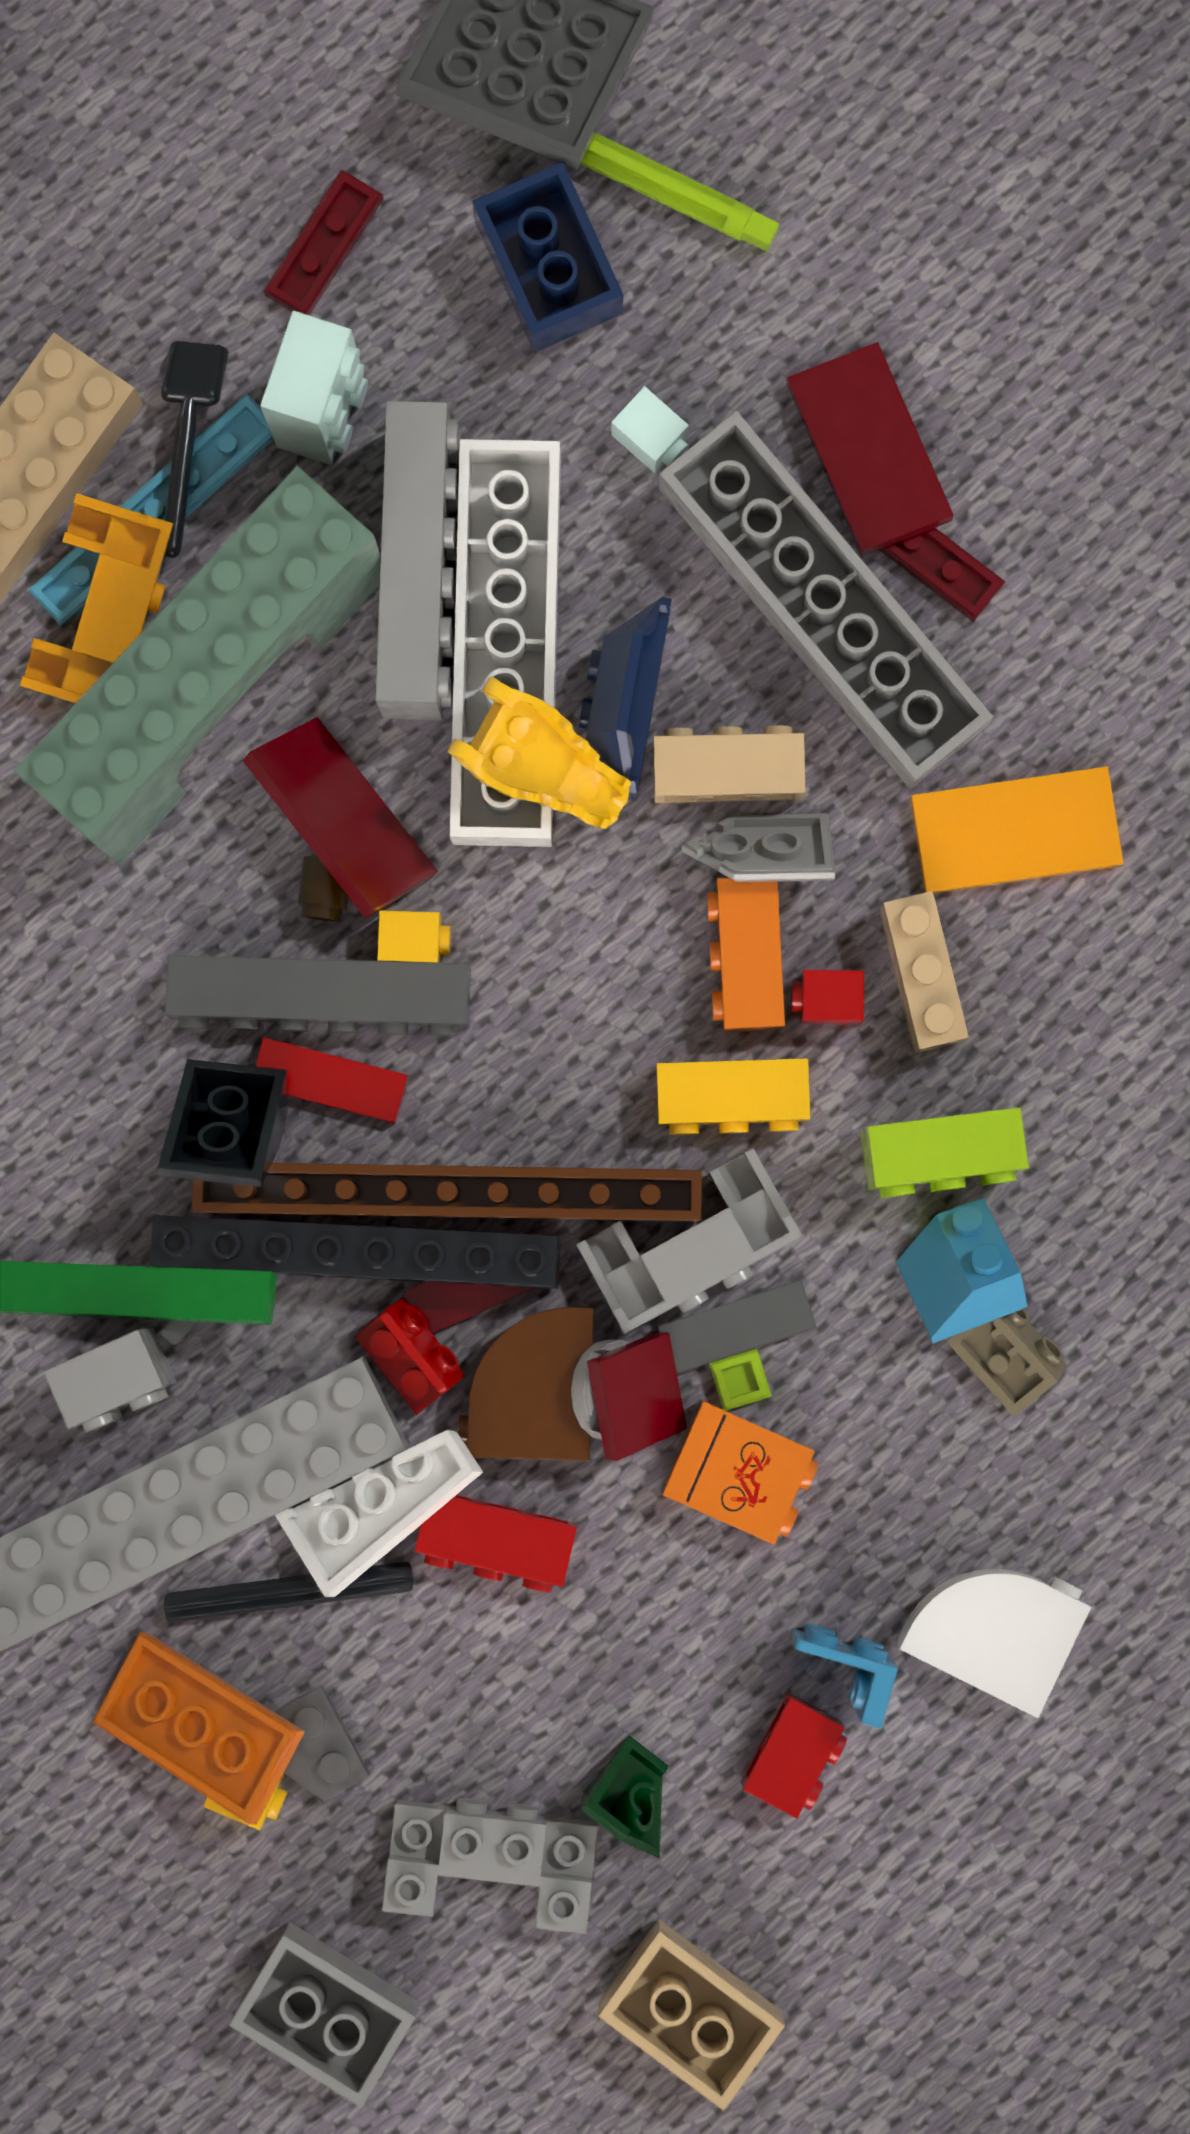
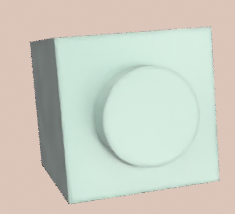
[611,386,689,474]

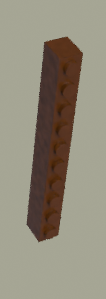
[192,1163,702,1222]

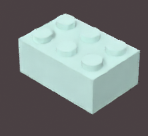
[260,311,368,465]

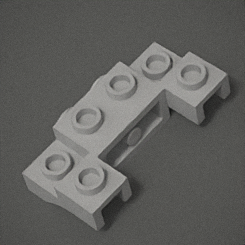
[576,1148,803,1334]
[382,1798,598,1934]

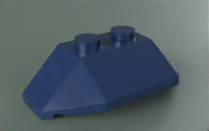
[579,597,672,801]

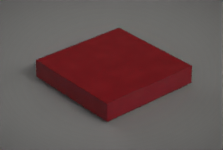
[587,1332,687,1461]

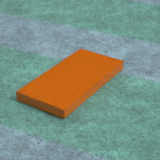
[92,1631,305,1824]

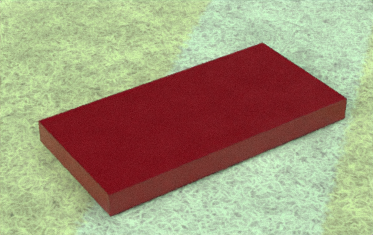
[786,342,954,557]
[243,717,438,918]

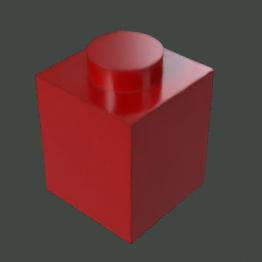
[791,970,864,1025]

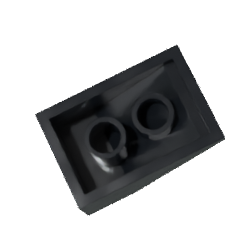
[157,1059,288,1187]

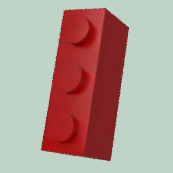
[414,1495,578,1593]

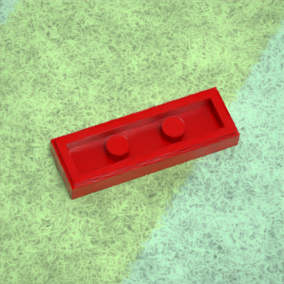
[255,1037,409,1124]

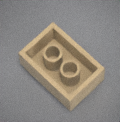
[598,1919,785,2111]

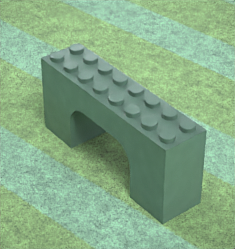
[13,466,381,865]

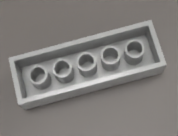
[376,401,461,720]

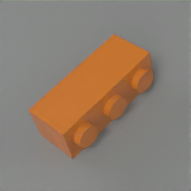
[707,878,785,1032]

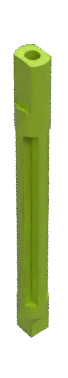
[581,133,780,252]

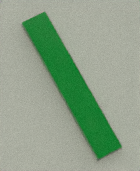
[0,1261,277,1325]

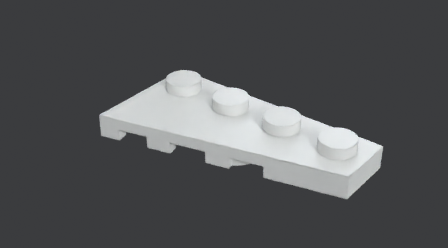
[275,1430,483,1597]

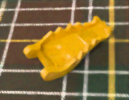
[447,677,632,829]

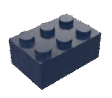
[472,161,624,353]

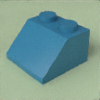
[896,1197,1028,1343]

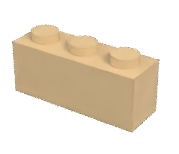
[653,725,806,803]
[879,891,969,1054]

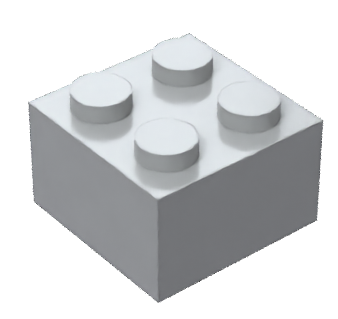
[44,1328,177,1433]

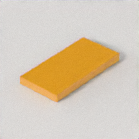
[910,766,1124,894]

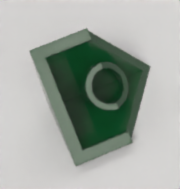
[581,1735,669,1858]

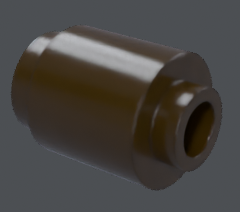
[298,853,349,922]

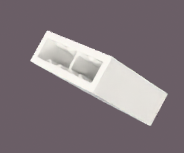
[895,1569,1091,1718]

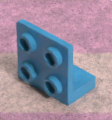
[790,1623,898,1729]

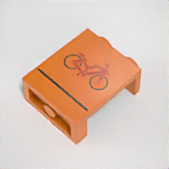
[662,1400,819,1545]

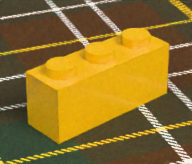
[656,1058,810,1135]

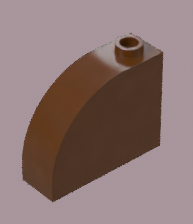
[458,1307,594,1461]

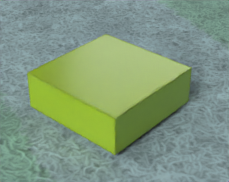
[709,1348,772,1411]

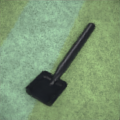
[161,341,228,558]

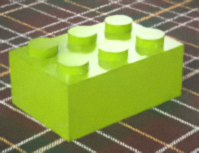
[860,1107,1029,1199]

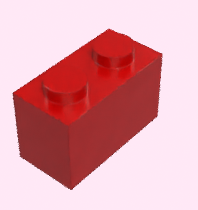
[741,1692,847,1819]

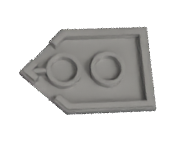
[682,813,835,882]

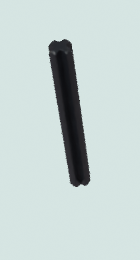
[164,1562,414,1623]

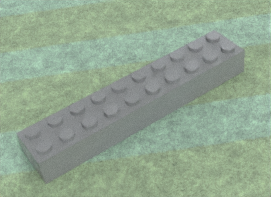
[0,1356,410,1652]

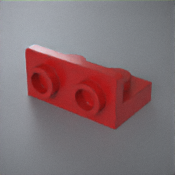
[354,1297,465,1415]

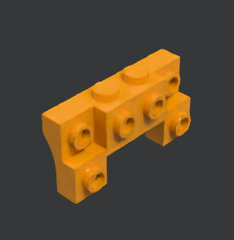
[20,493,173,703]

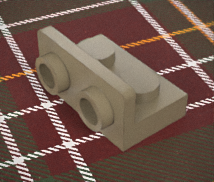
[946,1309,1067,1417]

